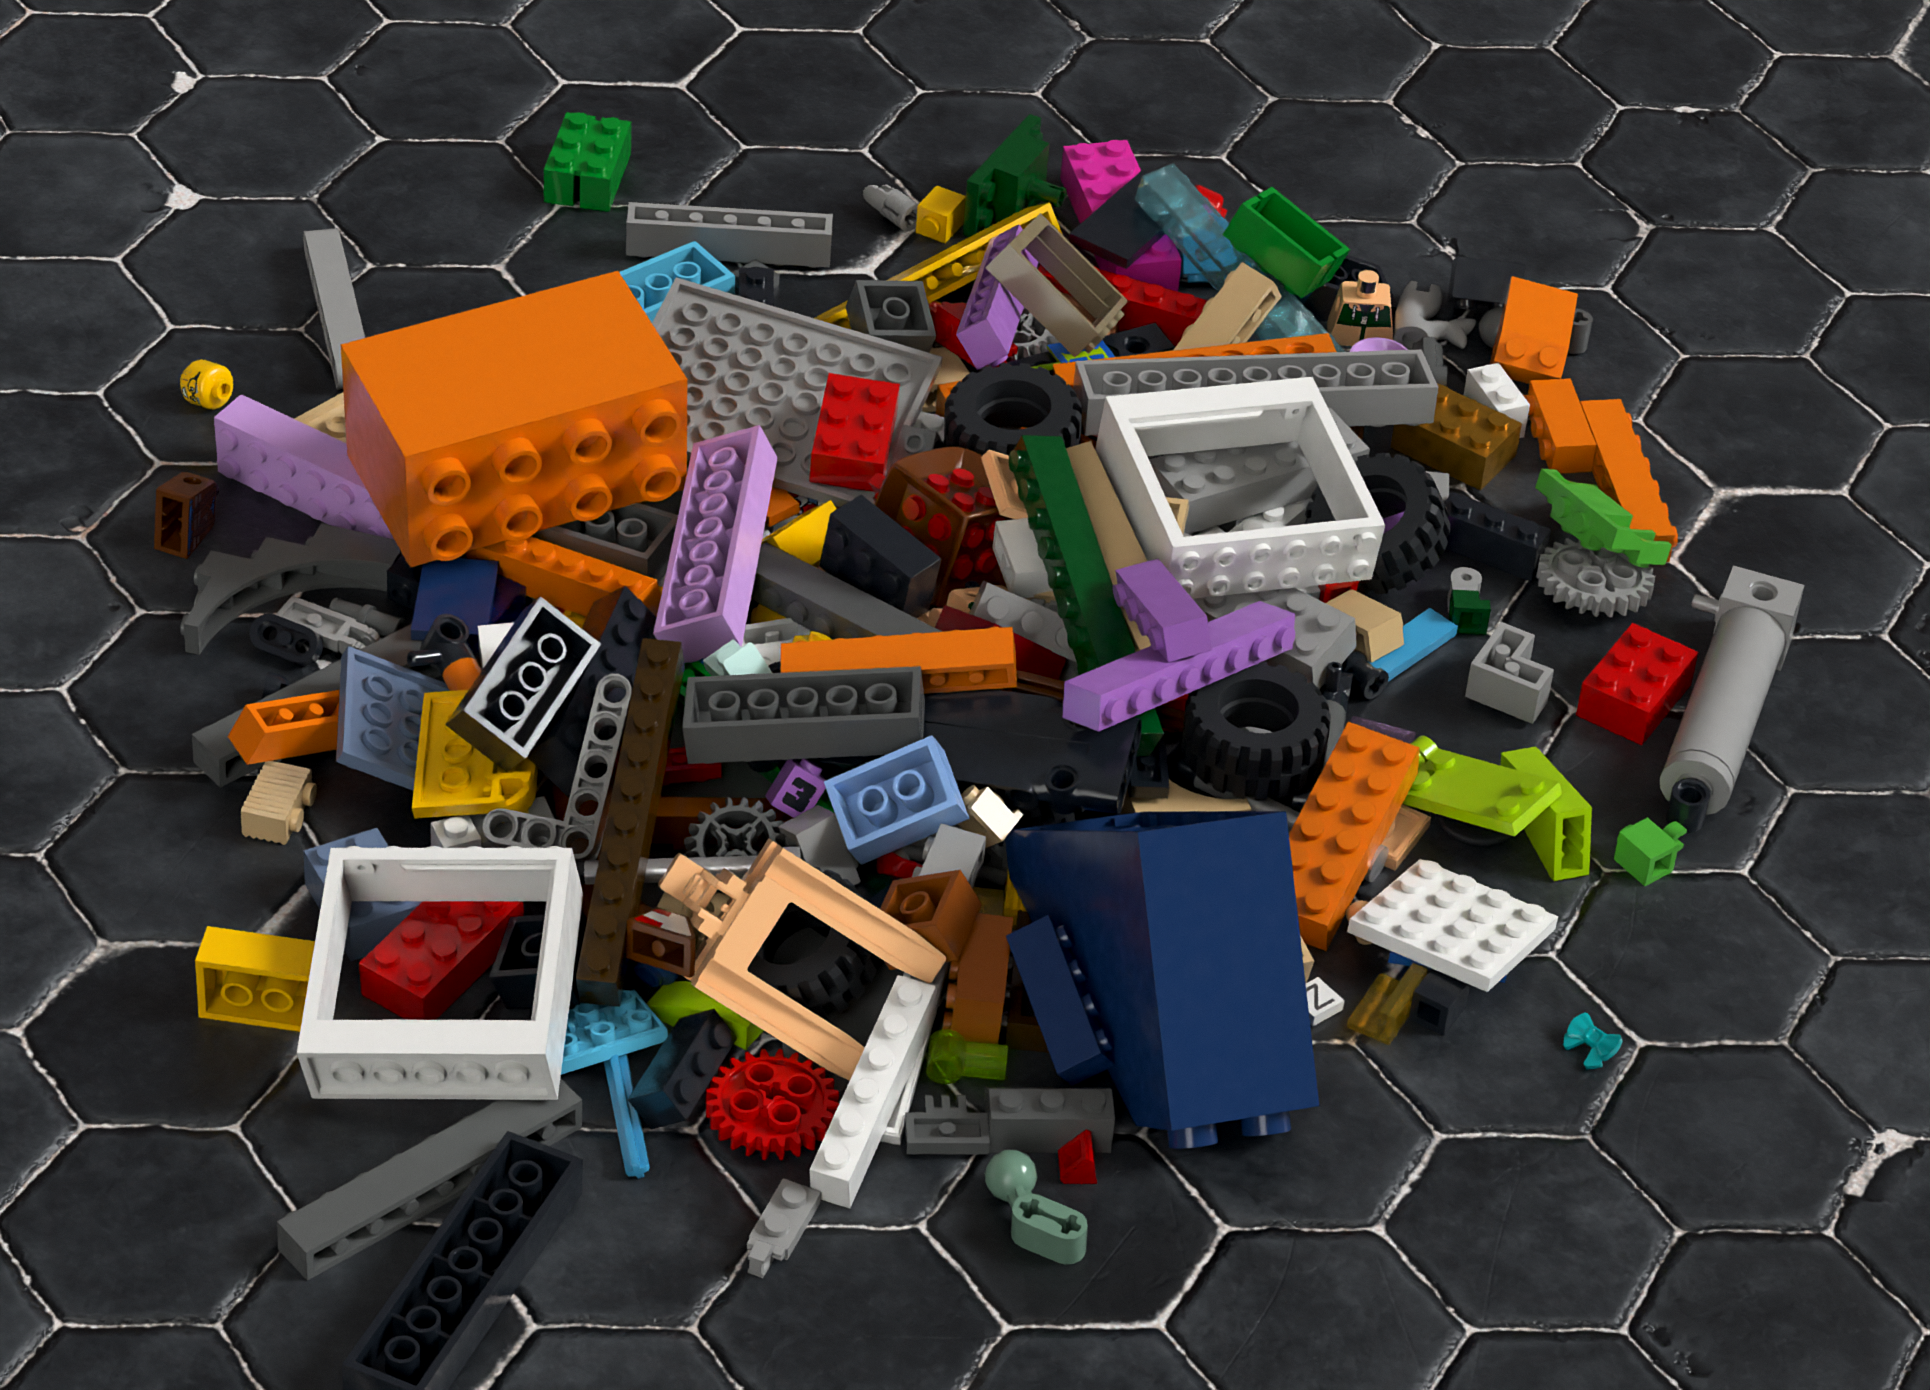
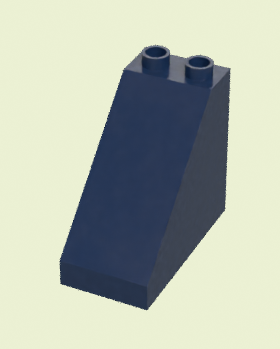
[1005,811,1319,1149]

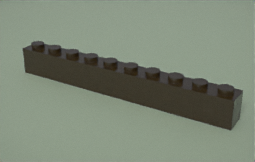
[576,638,685,1007]

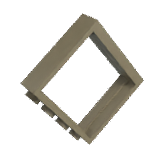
[985,213,1128,357]

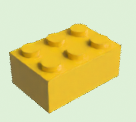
[195,926,315,1032]

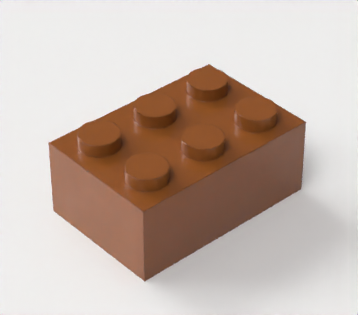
[942,913,1013,1059]

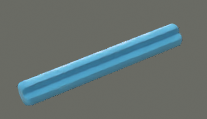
[604,1054,650,1179]

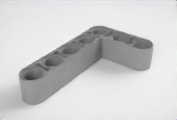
[482,674,633,861]

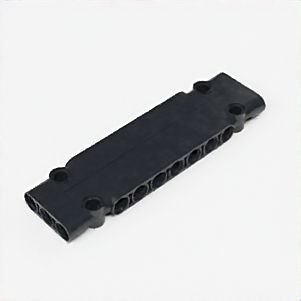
[747,662,1142,815]

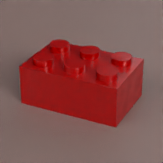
[809,373,900,492]
[1576,623,1698,745]

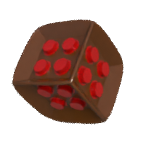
[875,447,1012,608]

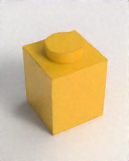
[916,185,966,243]

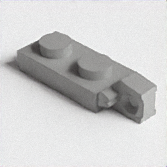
[747,1178,821,1278]

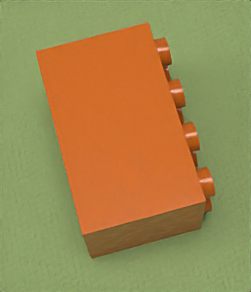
[341,271,688,568]

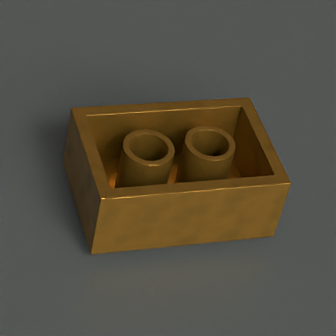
[1391,383,1522,491]

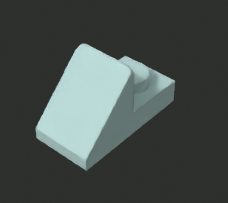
[703,639,772,676]

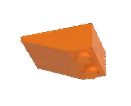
[1489,276,1578,384]

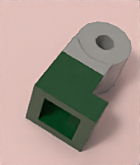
[1447,567,1491,635]

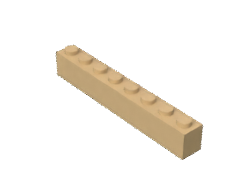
[1066,441,1151,652]

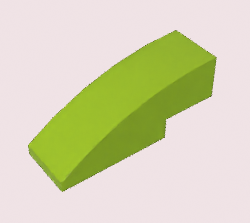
[646,981,764,1050]

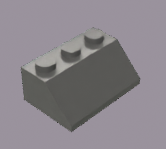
[983,1086,1115,1153]

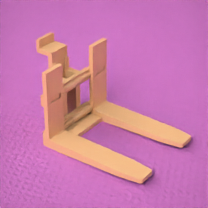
[658,839,946,1081]

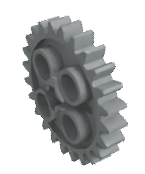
[1536,538,1655,617]

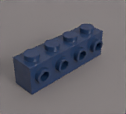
[1006,915,1115,1086]

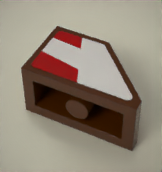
[626,907,696,978]

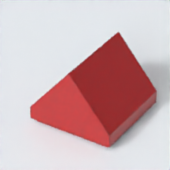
[1058,1129,1097,1184]

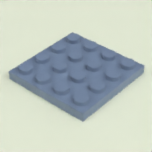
[336,646,449,791]

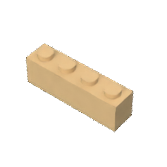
[1173,262,1282,351]

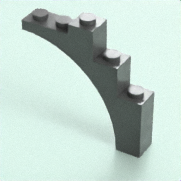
[180,523,403,655]

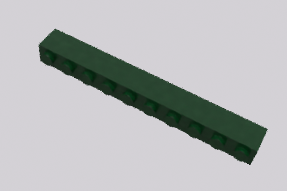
[1008,435,1164,756]

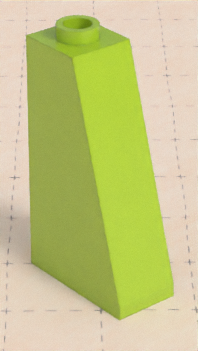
[1501,747,1592,881]

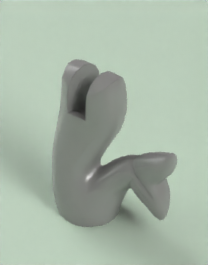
[1394,281,1476,350]

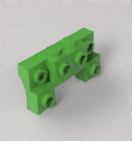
[1535,469,1672,568]

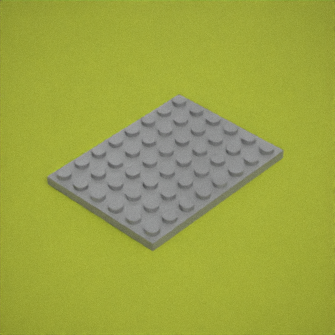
[652,277,943,507]

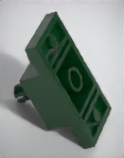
[963,114,1066,237]

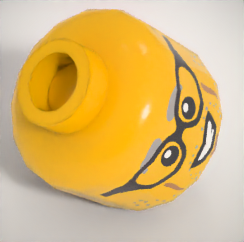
[180,359,233,410]

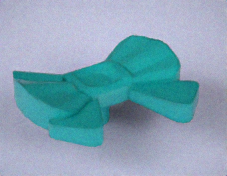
[1563,1012,1622,1069]

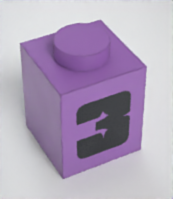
[765,758,826,818]

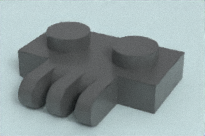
[905,1095,990,1154]

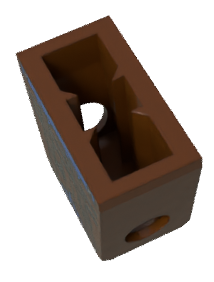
[154,472,219,559]

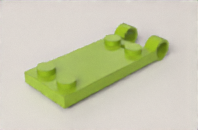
[1403,736,1562,836]

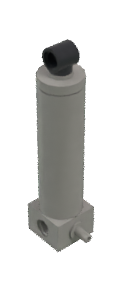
[1660,566,1805,833]

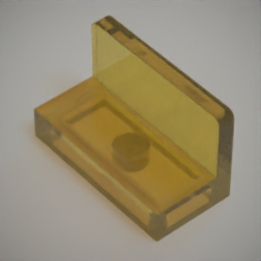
[1347,963,1427,1045]

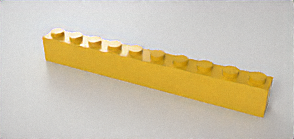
[814,202,1062,329]

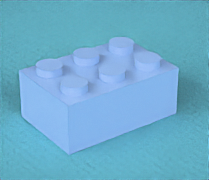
[824,735,970,865]

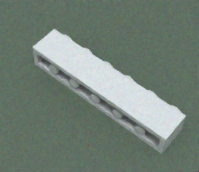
[810,975,937,1209]

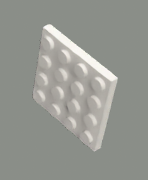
[1347,859,1558,992]

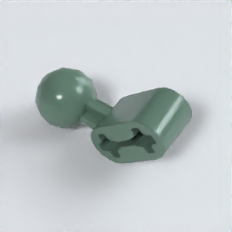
[984,1150,1088,1265]

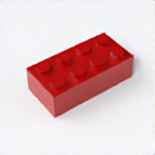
[359,901,524,1020]

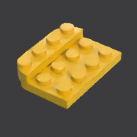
[412,690,538,823]

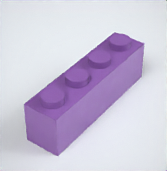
[1113,559,1212,662]

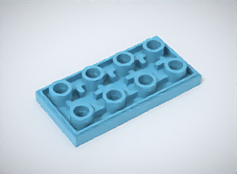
[561,990,668,1075]

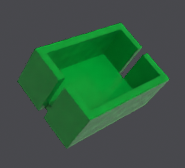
[544,112,632,212]
[1222,187,1351,298]

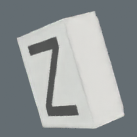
[1306,977,1344,1026]

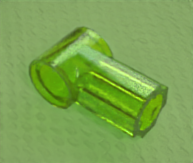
[926,1030,1008,1084]

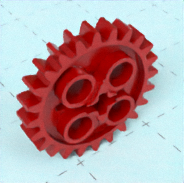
[706,1049,839,1160]

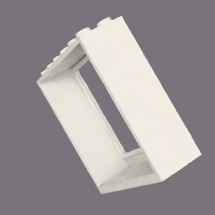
[1095,377,1385,599]
[297,846,583,1100]

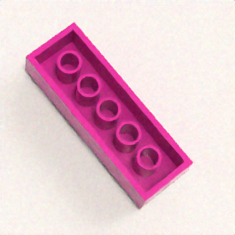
[1060,140,1182,292]

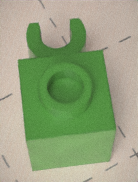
[1614,817,1687,886]

